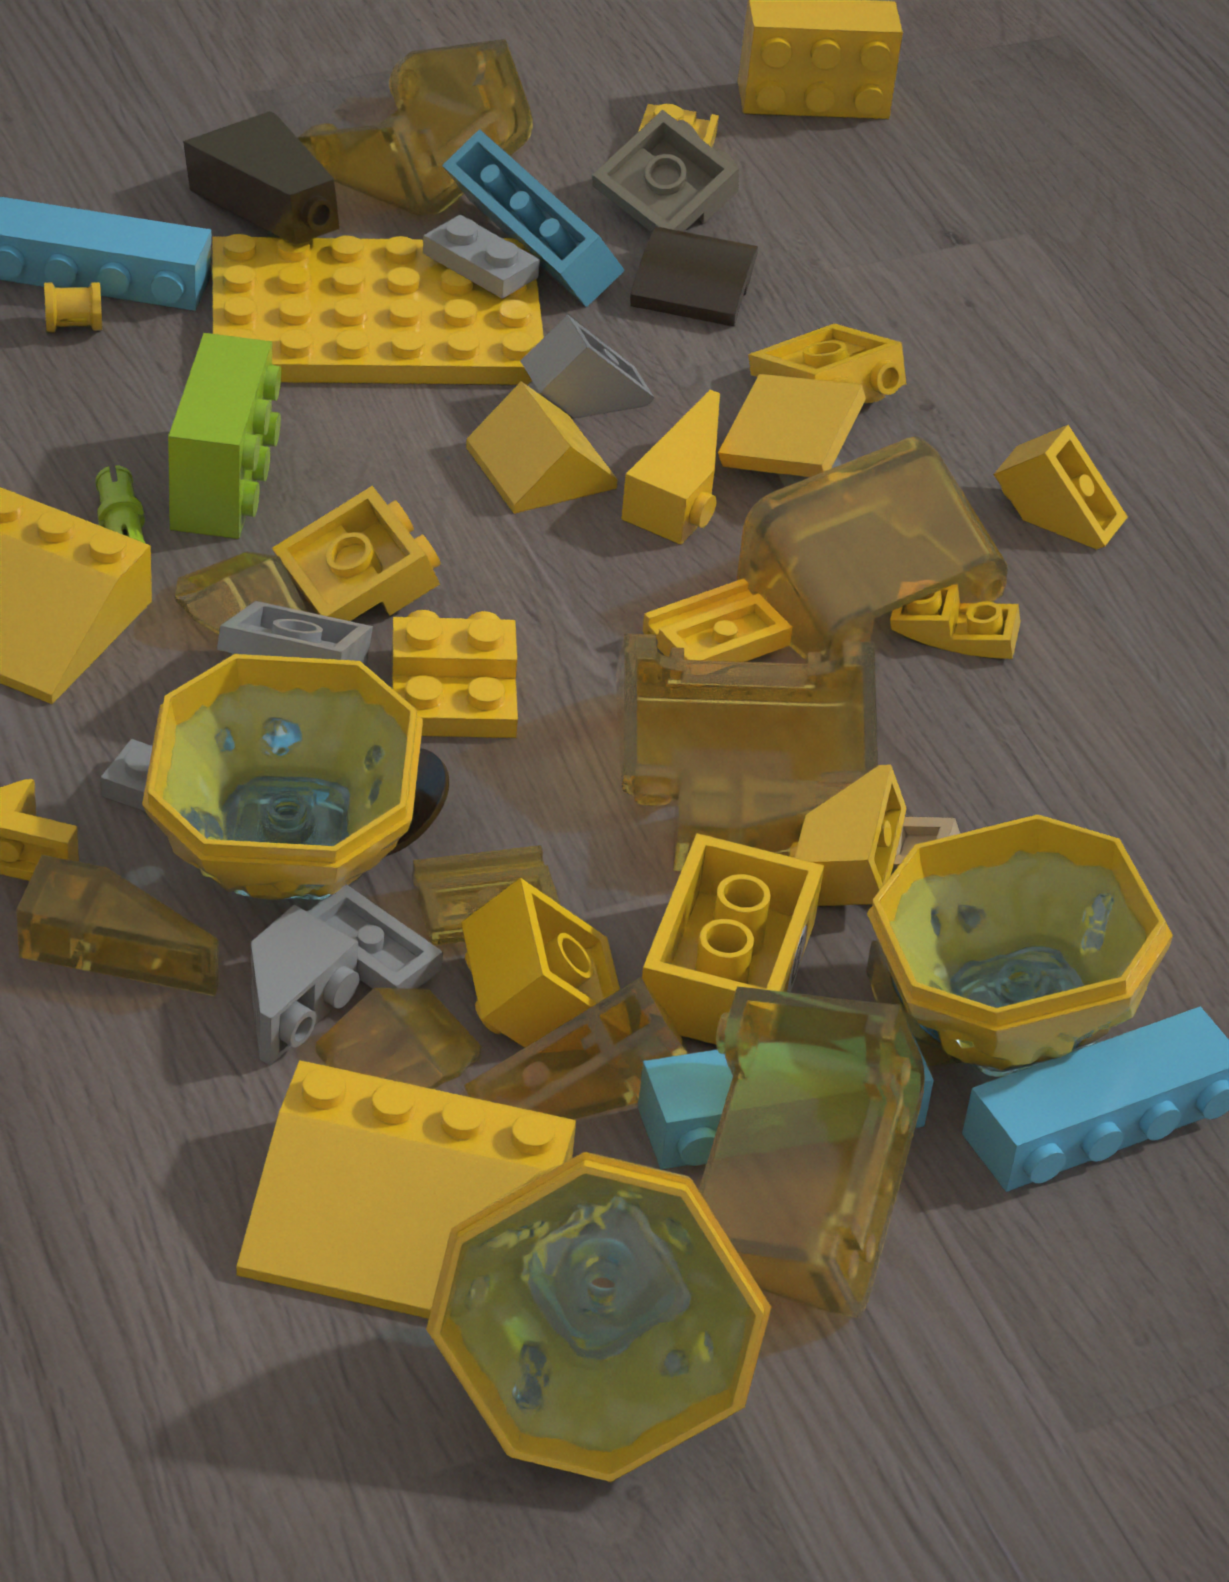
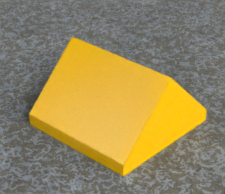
[466,381,618,514]

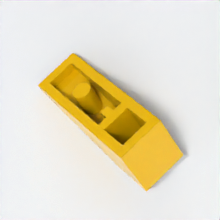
[621,389,720,545]

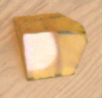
[175,551,308,635]
[315,988,482,1089]

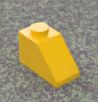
[993,425,1128,550]
[789,764,907,906]

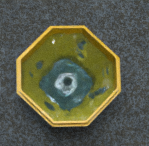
[142,654,423,900]
[867,814,1173,1077]
[426,1152,771,1482]

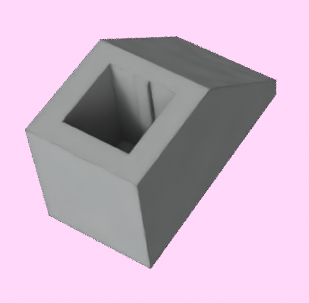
[251,905,359,1066]

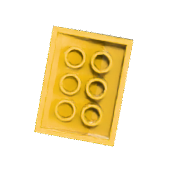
[0,487,152,704]
[236,1060,576,1319]

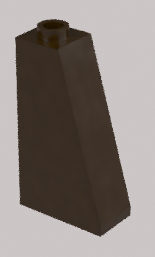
[183,111,340,245]

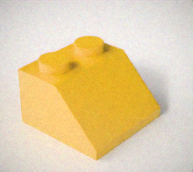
[461,877,631,1049]

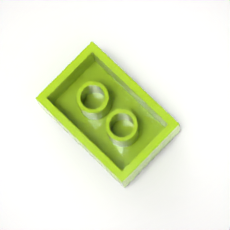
[168,333,281,539]

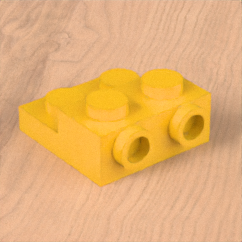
[748,323,906,403]
[272,486,441,621]
[391,610,518,738]

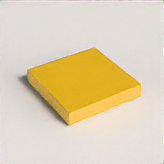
[718,374,866,479]

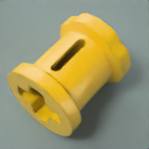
[44,282,102,333]

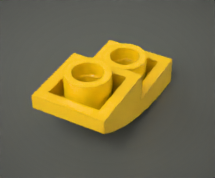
[890,582,1021,659]

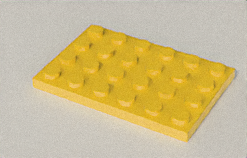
[212,234,544,385]

